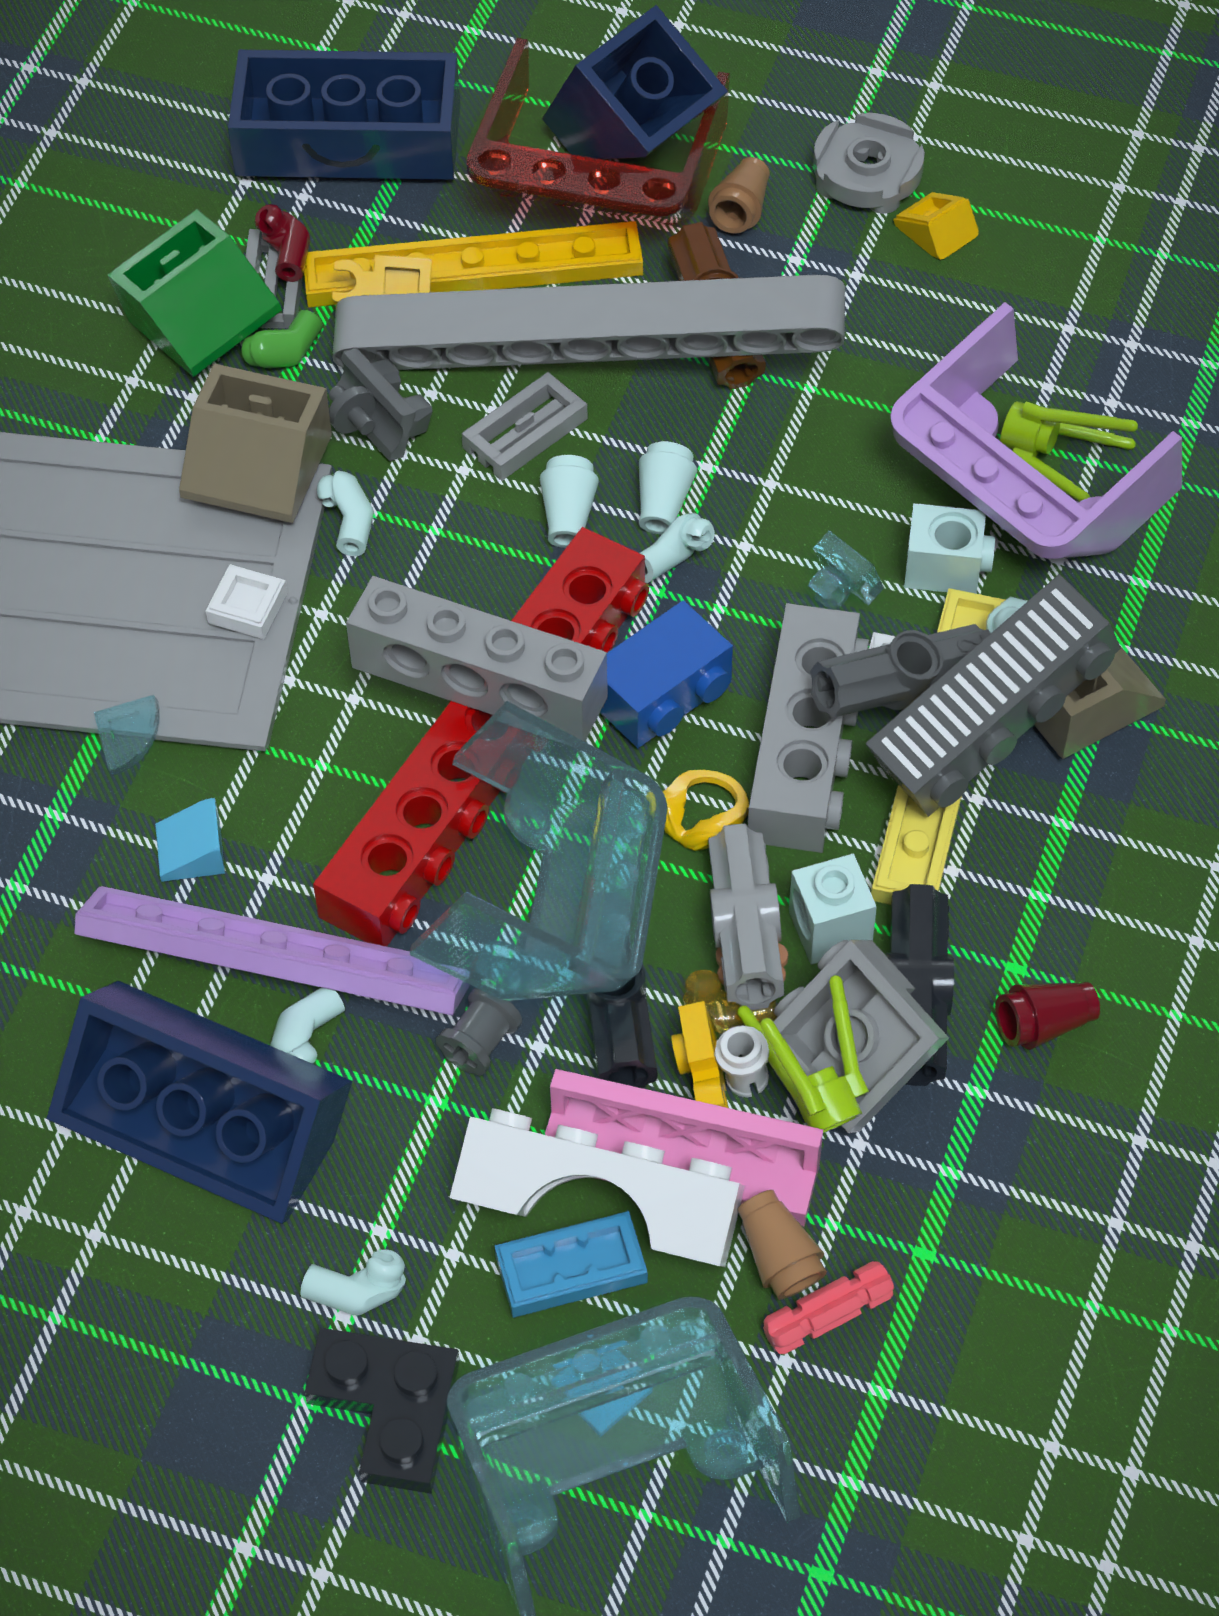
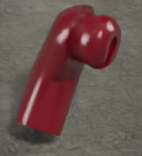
[254,204,310,282]

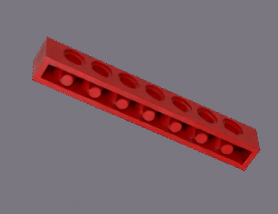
[313,527,649,947]

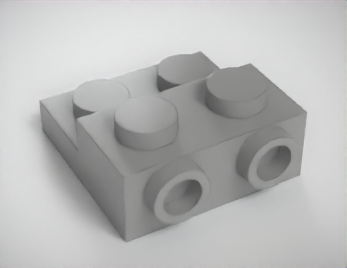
[774,940,949,1133]

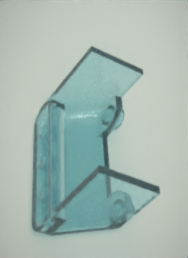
[409,701,667,1001]
[447,1297,800,1616]

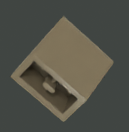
[179,364,332,523]
[1034,646,1166,759]

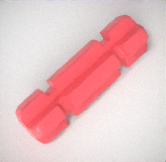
[763,1261,895,1354]

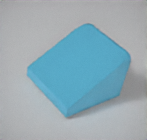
[155,798,225,882]

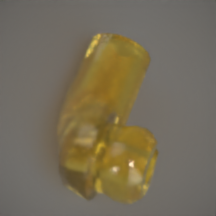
[683,970,777,1034]

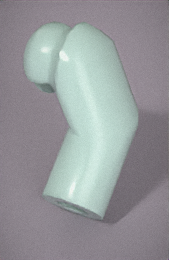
[317,471,374,556]
[270,987,345,1064]

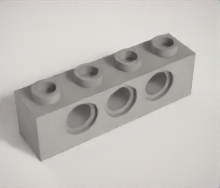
[346,576,608,745]
[748,603,869,853]

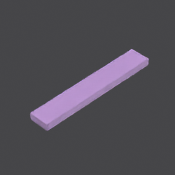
[74,886,472,1015]

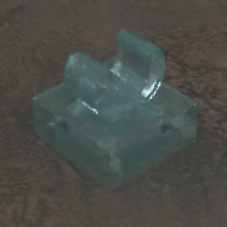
[808,531,884,610]

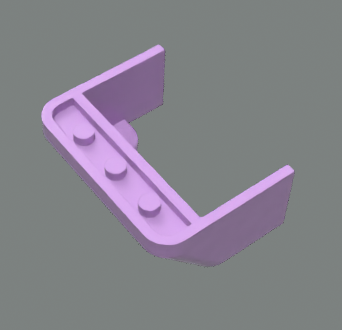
[891,302,1182,559]

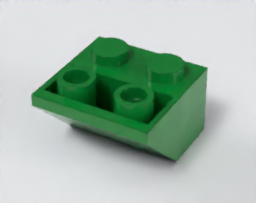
[108,209,282,377]

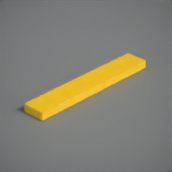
[304,221,643,307]

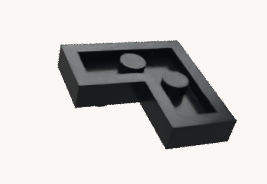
[304,1328,460,1494]

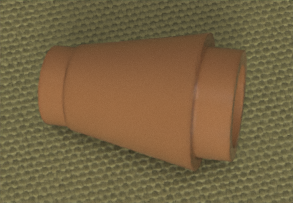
[708,157,770,233]
[737,1190,827,1300]

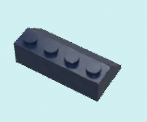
[46,981,352,1224]

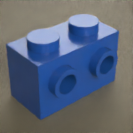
[600,600,733,748]

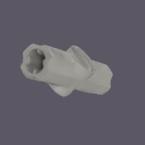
[708,824,784,1010]

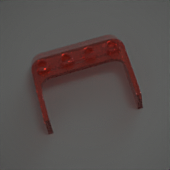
[466,38,730,225]

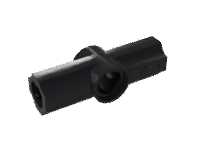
[886,884,954,1086]
[577,898,658,1089]

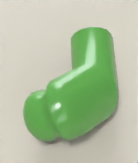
[241,310,323,368]

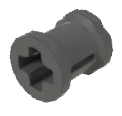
[436,986,522,1076]

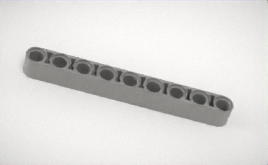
[333,275,845,370]

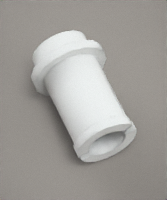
[715,1025,769,1098]

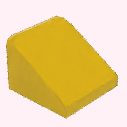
[893,192,978,260]

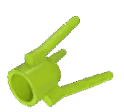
[1000,401,1138,502]
[737,975,869,1133]

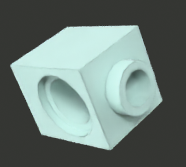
[904,503,995,594]
[789,853,877,964]

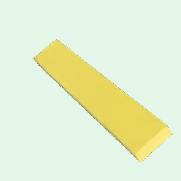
[871,588,1005,905]

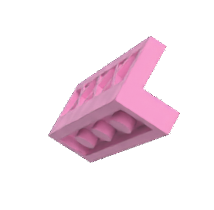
[545,1069,823,1227]

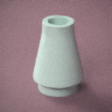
[639,441,697,535]
[540,455,599,548]

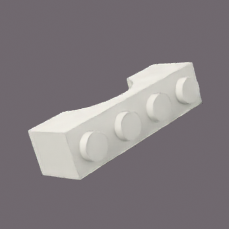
[450,1108,745,1267]

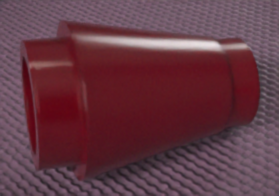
[995,982,1100,1050]

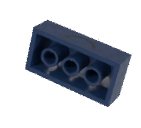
[228,49,460,179]

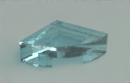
[94,695,160,776]

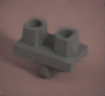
[329,348,432,461]

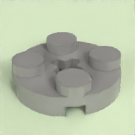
[813,113,925,214]

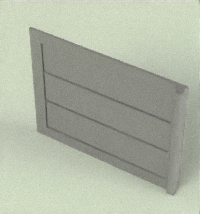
[0,432,332,751]

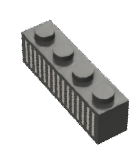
[866,574,1121,817]

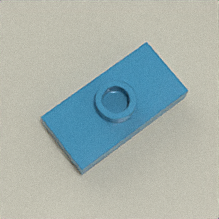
[495,1211,648,1318]

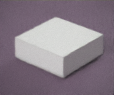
[205,564,288,640]

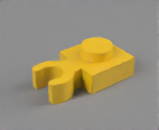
[332,255,432,303]
[671,1001,729,1108]

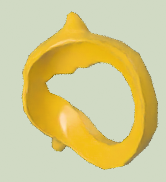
[649,770,749,851]

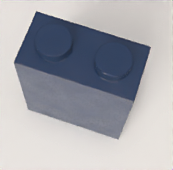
[542,5,728,161]

